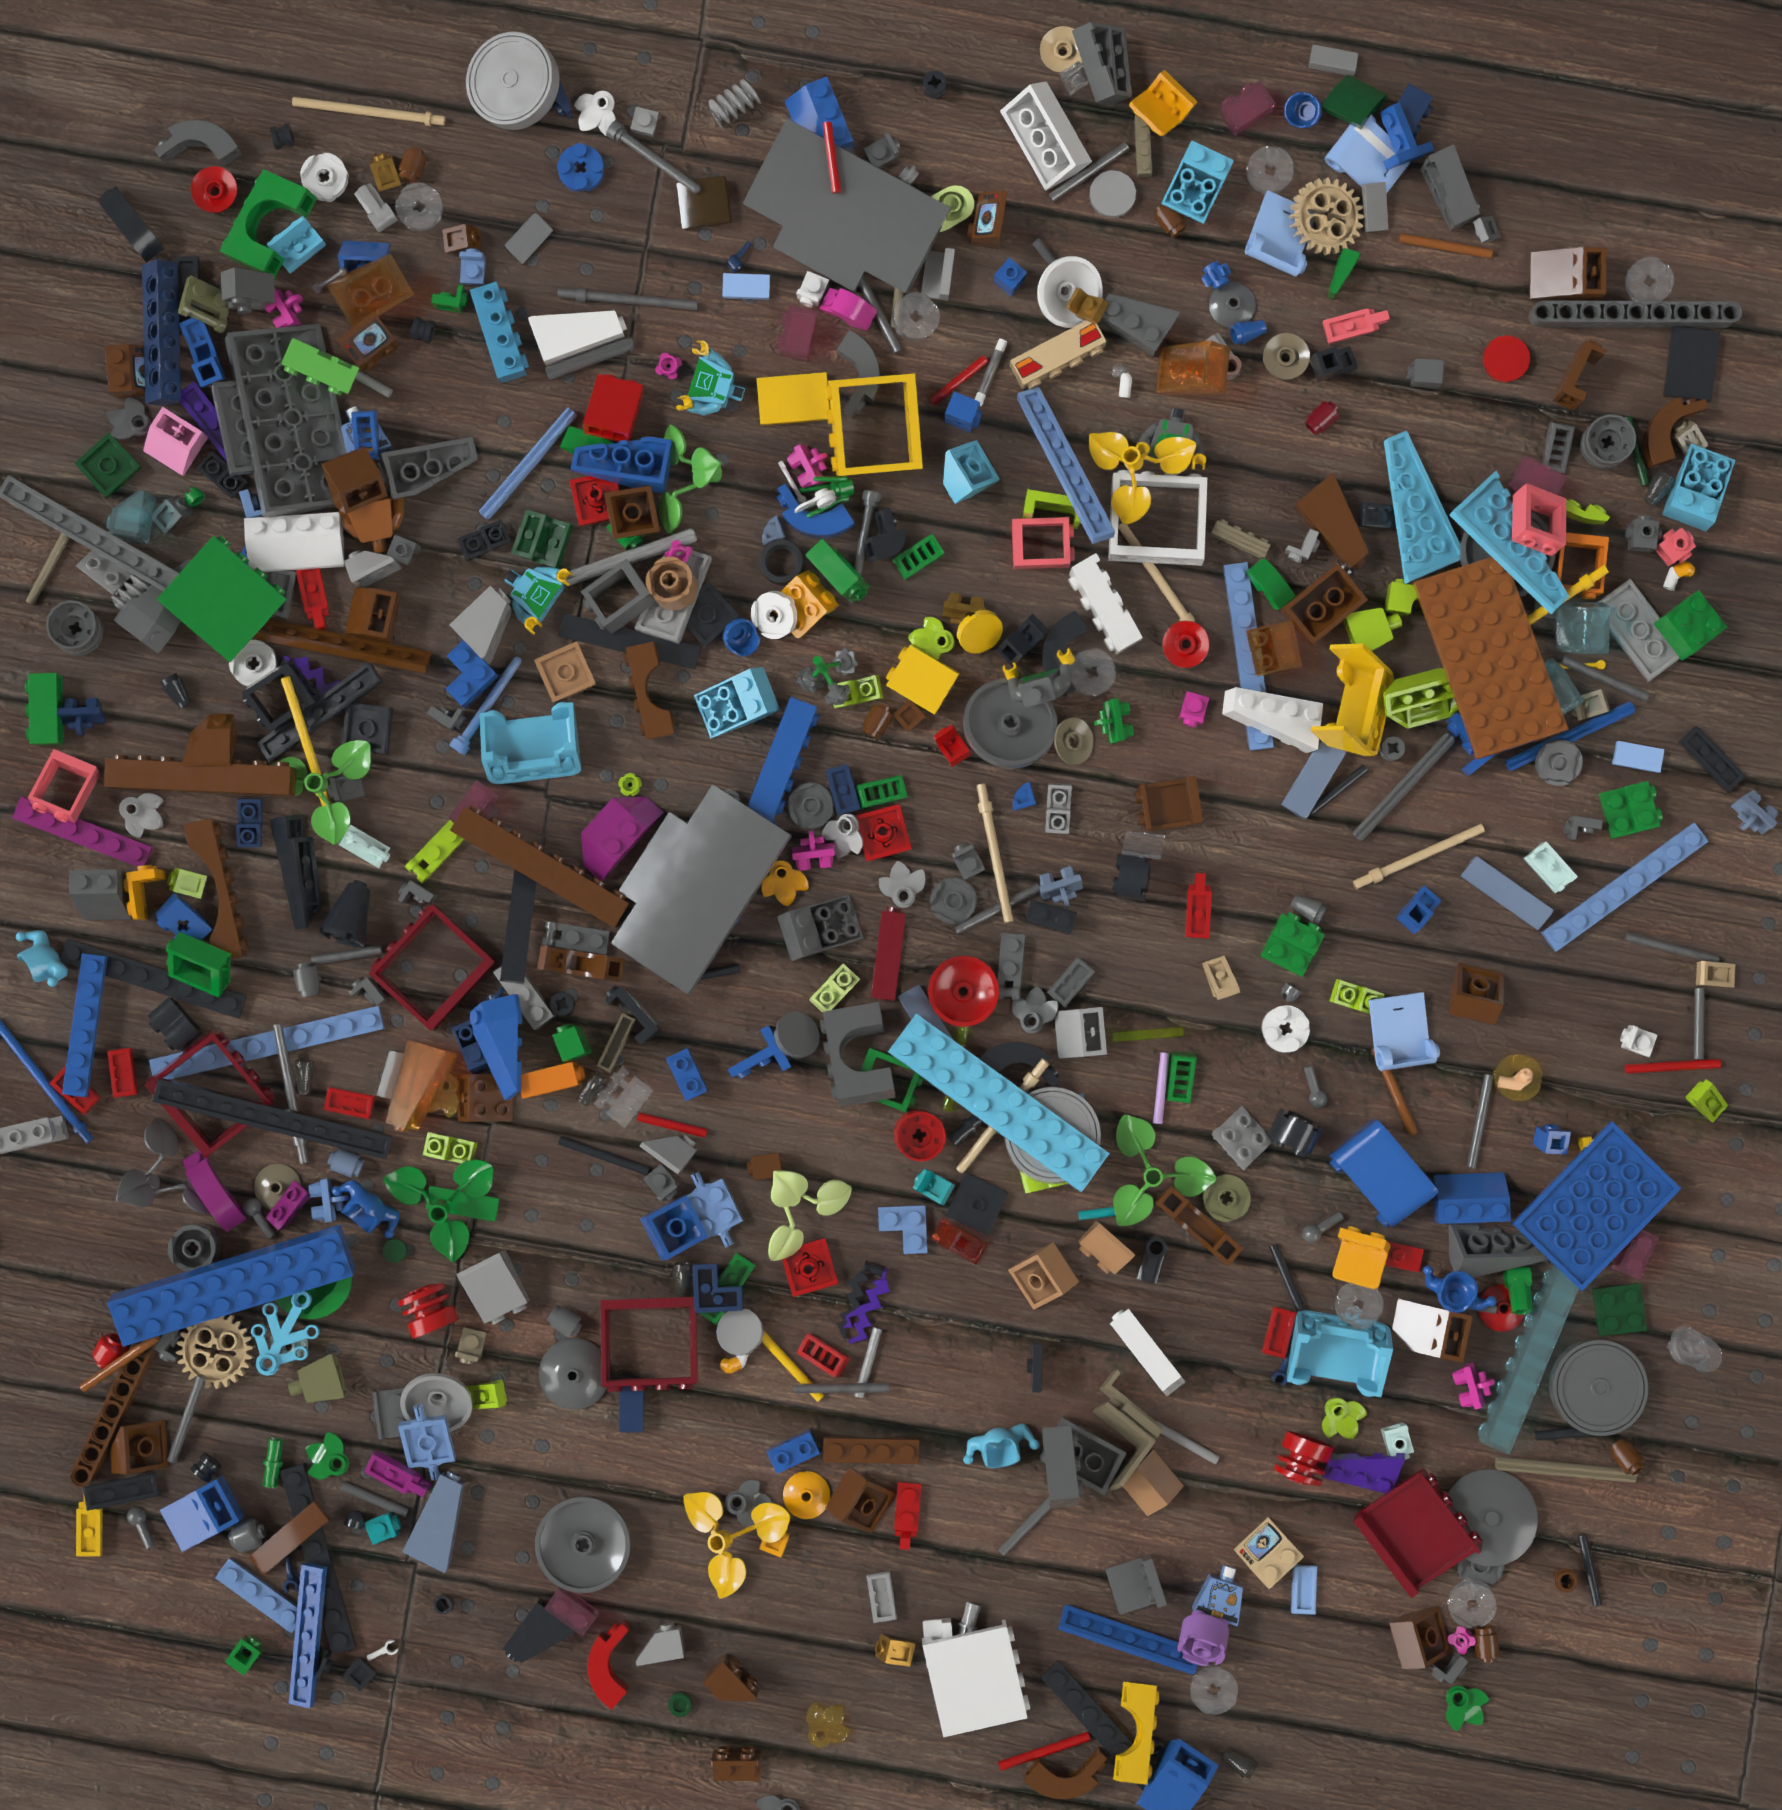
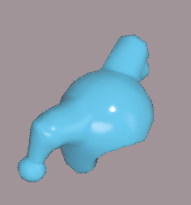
[16,930,68,987]
[963,1423,1040,1468]

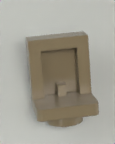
[1570,689,1610,720]

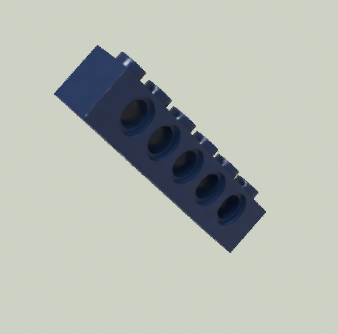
[142,259,181,406]

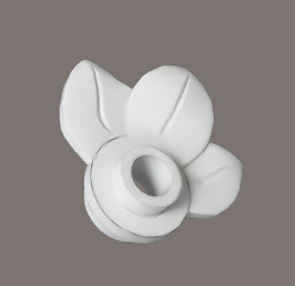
[574,91,616,136]
[795,488,836,513]

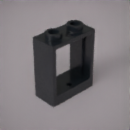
[242,658,319,731]

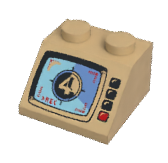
[1234,1517,1304,1589]

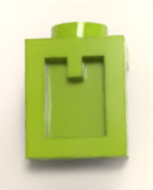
[167,868,207,899]

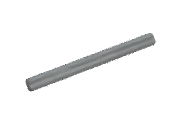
[566,529,697,586]

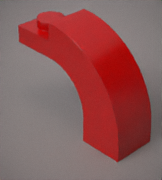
[588,1620,631,1710]

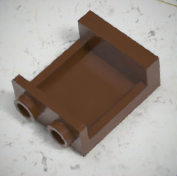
[1552,340,1607,411]
[1135,776,1203,832]

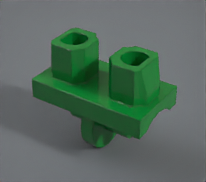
[1094,698,1134,744]

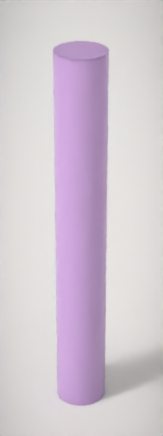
[1153,1052,1170,1124]

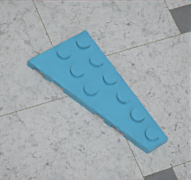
[1384,431,1460,584]
[1450,471,1569,614]

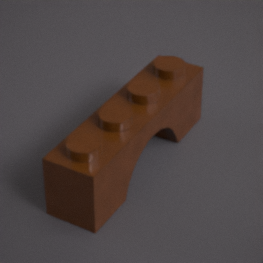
[623,641,676,740]
[1154,1185,1243,1266]
[823,1434,919,1464]

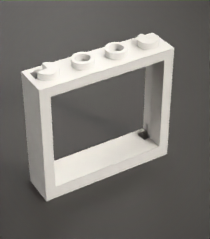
[1108,470,1207,566]

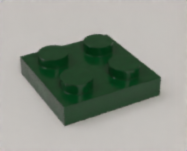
[74,432,142,499]
[1592,1283,1647,1336]

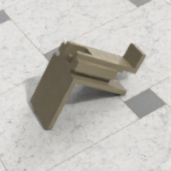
[1092,1370,1163,1491]

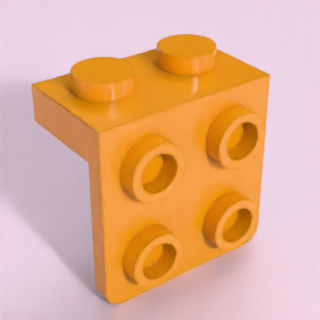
[1129,70,1198,136]
[773,570,839,638]
[124,865,167,921]
[1333,1226,1391,1290]

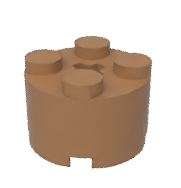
[646,557,698,611]

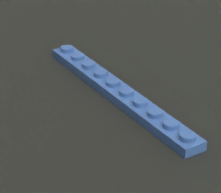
[149,1006,385,1080]

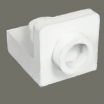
[796,271,829,308]
[1620,1025,1657,1057]

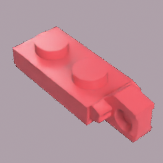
[1322,308,1390,345]

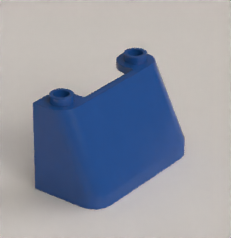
[1329,1119,1439,1228]

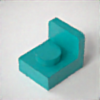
[364,1511,401,1545]

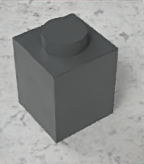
[1407,358,1444,388]

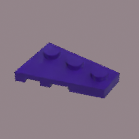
[1322,1453,1405,1493]

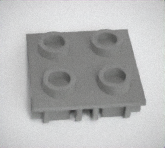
[76,551,134,595]
[1212,1106,1272,1170]

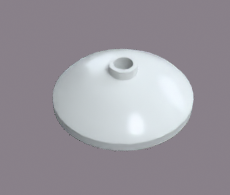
[1037,256,1103,328]

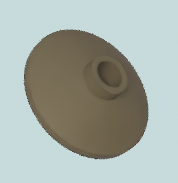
[1263,333,1310,380]
[1054,718,1093,765]
[254,1164,301,1210]

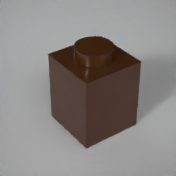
[747,1152,782,1180]

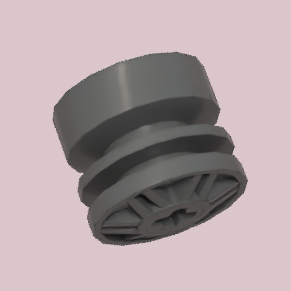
[1580,414,1636,469]
[46,600,104,656]

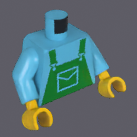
[676,340,745,416]
[505,567,574,635]

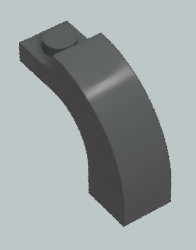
[154,120,243,167]
[837,330,879,418]

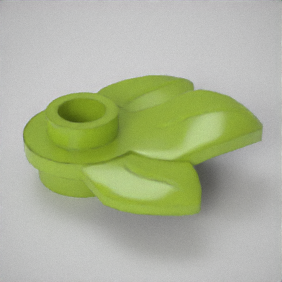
[908,617,955,659]
[1322,1397,1367,1439]

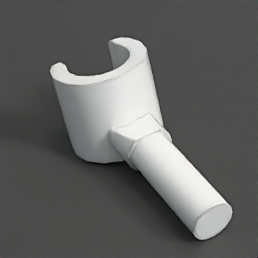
[367,1639,399,1661]

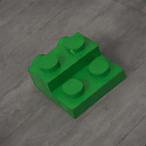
[1598,781,1663,839]
[1260,912,1324,977]

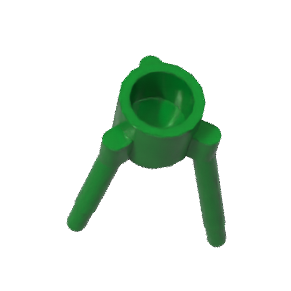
[799,475,854,518]

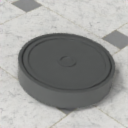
[1549,1338,1648,1436]

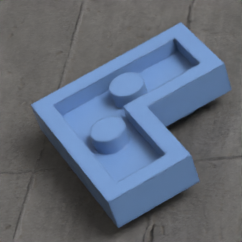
[878,1205,927,1254]

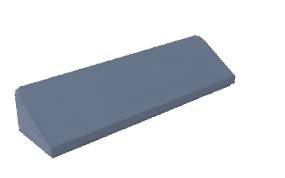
[1281,740,1347,819]
[1461,856,1554,930]
[898,985,953,1040]

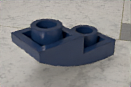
[552,80,573,120]
[236,798,263,847]
[619,1387,644,1433]

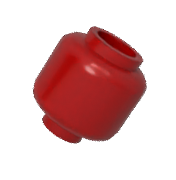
[92,1333,128,1369]

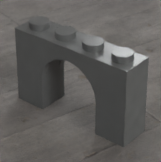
[820,1002,896,1107]

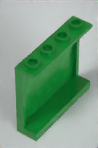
[156,535,287,662]

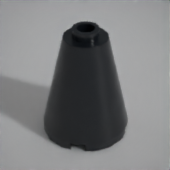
[318,880,370,948]

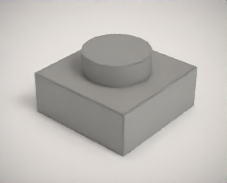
[630,107,659,137]

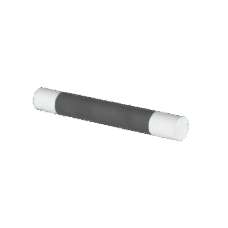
[974,339,1008,407]

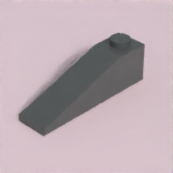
[1448,1223,1548,1277]

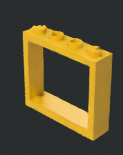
[825,373,923,476]

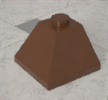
[604,486,660,540]
[182,713,238,766]
[110,1420,169,1475]

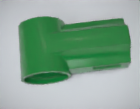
[1504,1266,1533,1315]

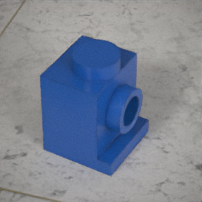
[1533,1124,1571,1155]

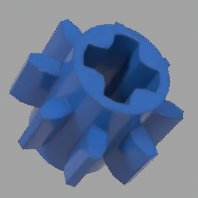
[1201,261,1231,290]

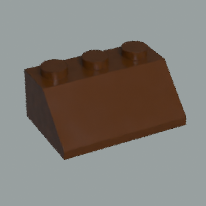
[1279,563,1368,645]

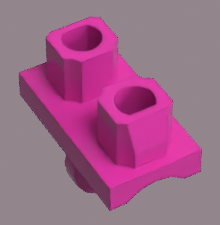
[265,288,303,328]
[787,444,829,488]
[792,831,835,871]
[1452,1362,1495,1409]

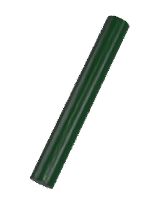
[1625,416,1650,486]

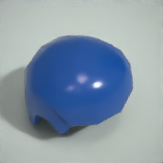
[1284,92,1322,129]
[723,618,760,657]

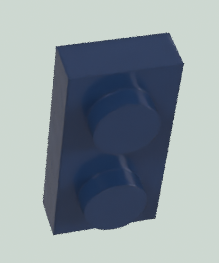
[825,764,861,816]

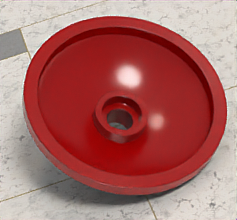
[928,956,999,1027]

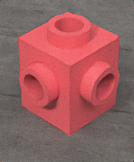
[1655,528,1696,566]

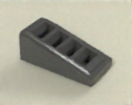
[1541,422,1576,473]

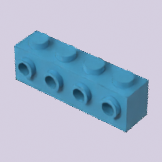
[470,281,529,383]

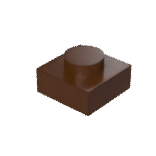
[893,700,926,733]

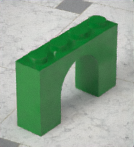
[220,169,317,279]

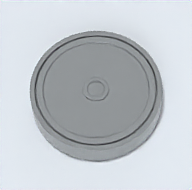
[466,32,559,130]
[1005,1087,1101,1184]

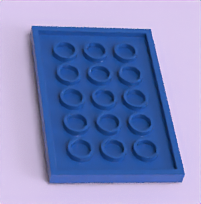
[1511,1121,1681,1291]

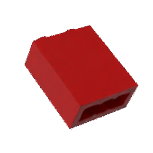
[583,374,644,442]

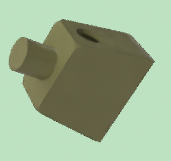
[288,1352,349,1403]

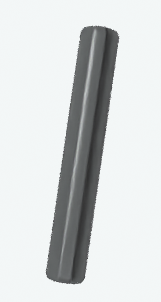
[545,337,635,380]

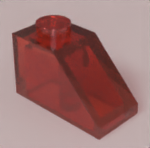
[931,1218,988,1264]

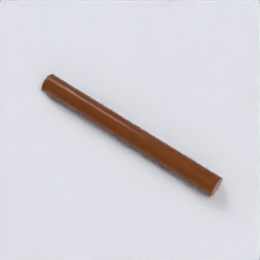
[1399,233,1493,259]
[1372,1048,1418,1136]
[80,1336,160,1392]

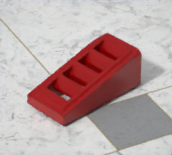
[796,1332,851,1378]

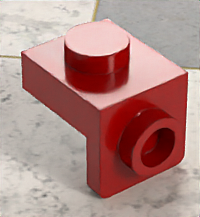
[933,725,972,767]

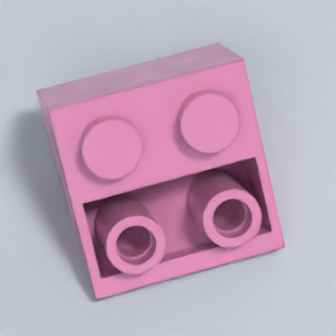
[143,407,208,476]

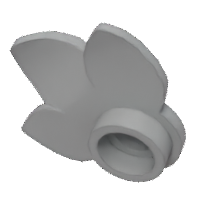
[119,793,163,838]
[821,814,863,858]
[879,861,925,908]

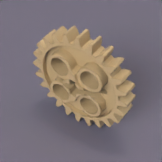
[1289,178,1364,256]
[176,1314,255,1389]

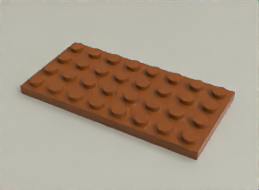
[1413,557,1568,760]

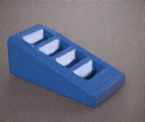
[351,410,380,459]

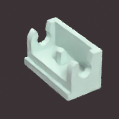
[1523,842,1578,894]

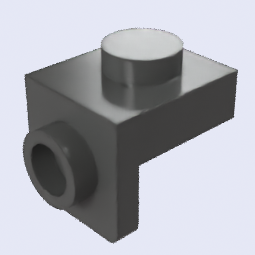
[1429,1651,1468,1684]

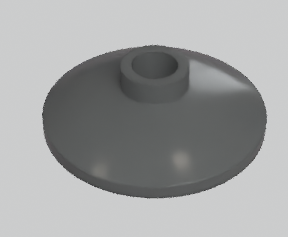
[1209,282,1256,328]

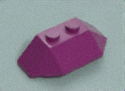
[581,797,664,881]

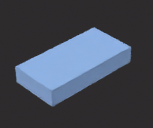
[722,273,770,300]
[1612,741,1664,773]
[1291,1564,1317,1614]

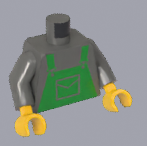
[1136,408,1206,470]
[1003,648,1075,707]

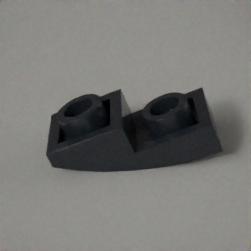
[196,450,247,499]
[457,520,511,562]

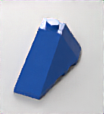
[571,437,672,493]
[470,994,522,1100]

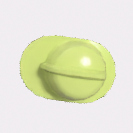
[931,185,974,232]

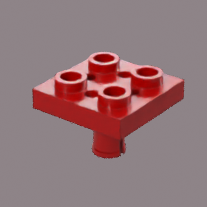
[569,476,620,527]
[855,804,912,862]
[782,1238,838,1297]

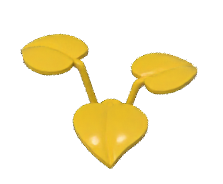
[1089,432,1196,524]
[684,1492,791,1599]

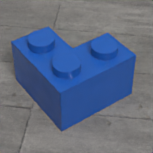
[446,640,499,709]

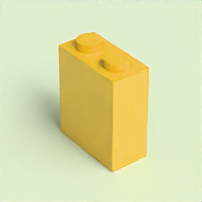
[886,644,960,715]

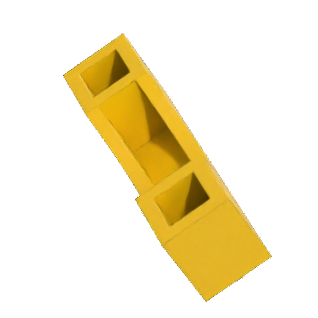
[1113,1682,1159,1785]

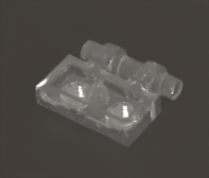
[594,1066,654,1128]

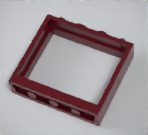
[368,904,498,1031]
[871,907,906,1001]
[145,1029,275,1158]
[600,1297,699,1392]

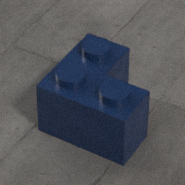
[693,1263,744,1313]

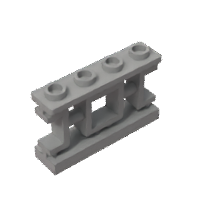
[0,1116,69,1154]

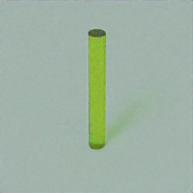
[1112,1027,1184,1042]

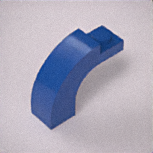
[179,318,226,388]
[777,484,855,539]

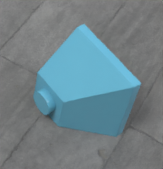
[943,440,1000,504]

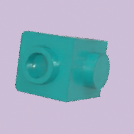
[913,1168,955,1206]

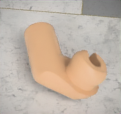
[1498,1068,1533,1091]

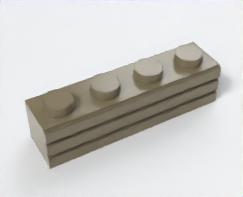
[1134,116,1152,178]
[1210,519,1271,559]
[597,1013,637,1072]

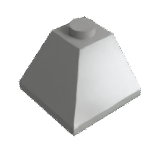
[344,550,402,588]
[640,1135,698,1174]

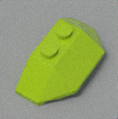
[1383,668,1458,729]

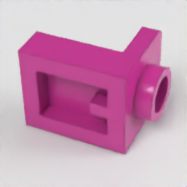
[1179,691,1209,728]

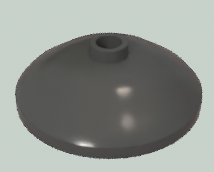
[539,1338,607,1410]

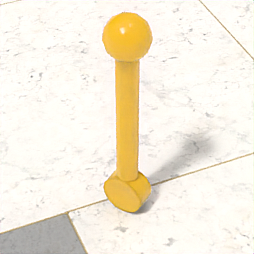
[1556,660,1606,671]

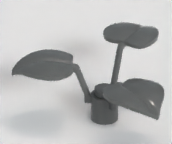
[116,1119,211,1214]

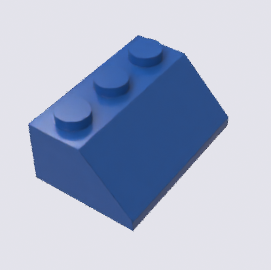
[785,77,854,149]
[1432,1172,1511,1224]

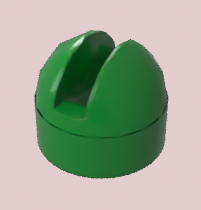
[184,486,206,507]

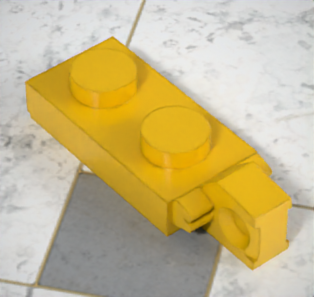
[76,1498,103,1556]

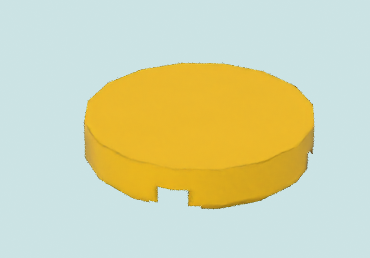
[957,610,1003,653]

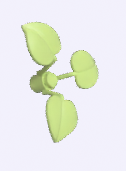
[768,1171,852,1261]

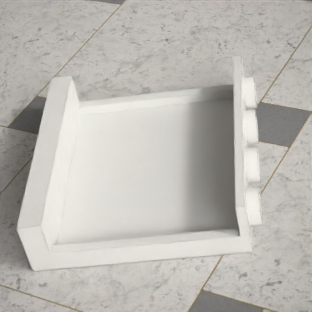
[922,1620,1030,1737]

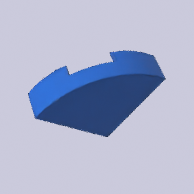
[1013,782,1036,811]

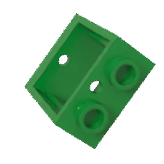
[805,539,871,602]
[166,932,231,998]
[860,1048,924,1112]

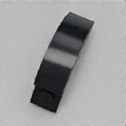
[98,186,165,263]
[1042,610,1087,697]
[978,1042,1060,1087]

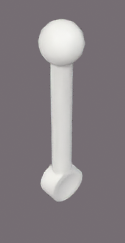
[778,461,806,504]

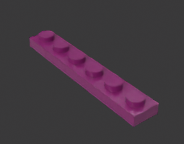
[12,797,154,867]

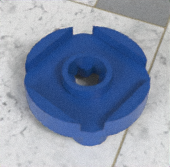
[557,143,604,192]

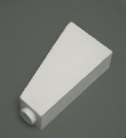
[528,311,627,366]
[1110,1309,1185,1396]

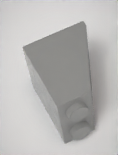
[450,586,513,665]
[456,1250,530,1325]

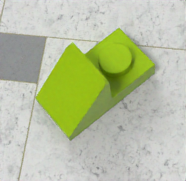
[1686,1079,1728,1123]
[466,1380,507,1410]

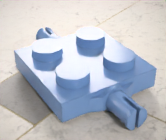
[687,1171,744,1248]
[398,1404,456,1480]

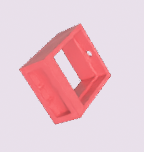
[1512,483,1566,556]
[1012,517,1075,569]
[28,749,101,823]

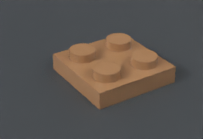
[534,641,597,703]

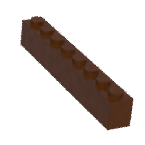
[104,755,297,797]
[450,805,629,927]

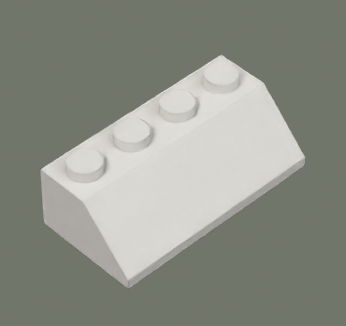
[1000,81,1092,191]
[244,512,345,572]

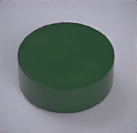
[383,1239,408,1263]
[668,1691,692,1717]

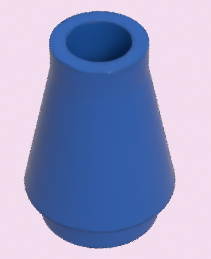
[1230,320,1267,345]

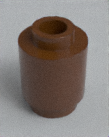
[398,147,427,184]
[1154,204,1187,238]
[861,703,893,740]
[1610,1439,1645,1475]
[1474,1625,1500,1663]

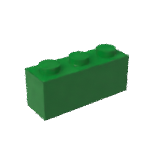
[25,673,64,746]
[552,1024,593,1062]

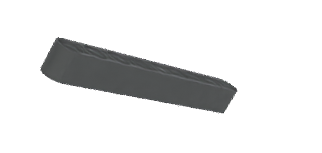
[1528,301,1742,328]

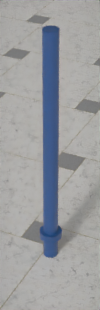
[0,1019,94,1144]

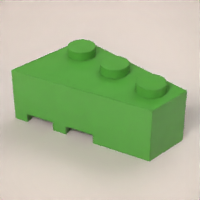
[281,338,359,396]

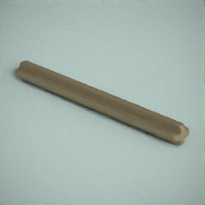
[1495,1457,1638,1483]

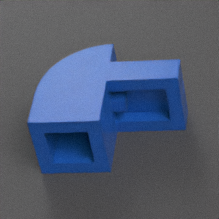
[1396,885,1442,934]

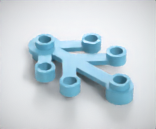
[251,1291,320,1376]

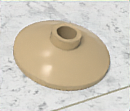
[1040,26,1082,73]

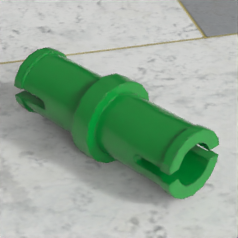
[262,1437,284,1488]

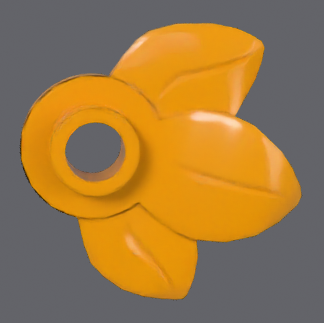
[761,860,809,906]

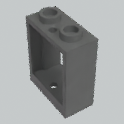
[581,559,656,634]

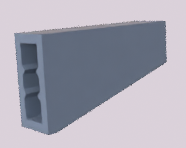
[402,1470,465,1573]

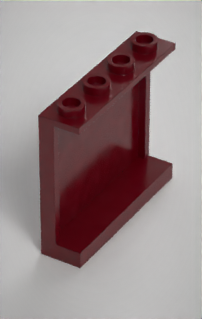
[1353,1468,1483,1598]

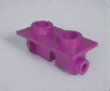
[266,1180,310,1231]

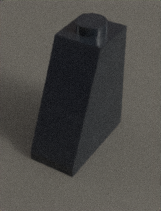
[503,1598,577,1663]

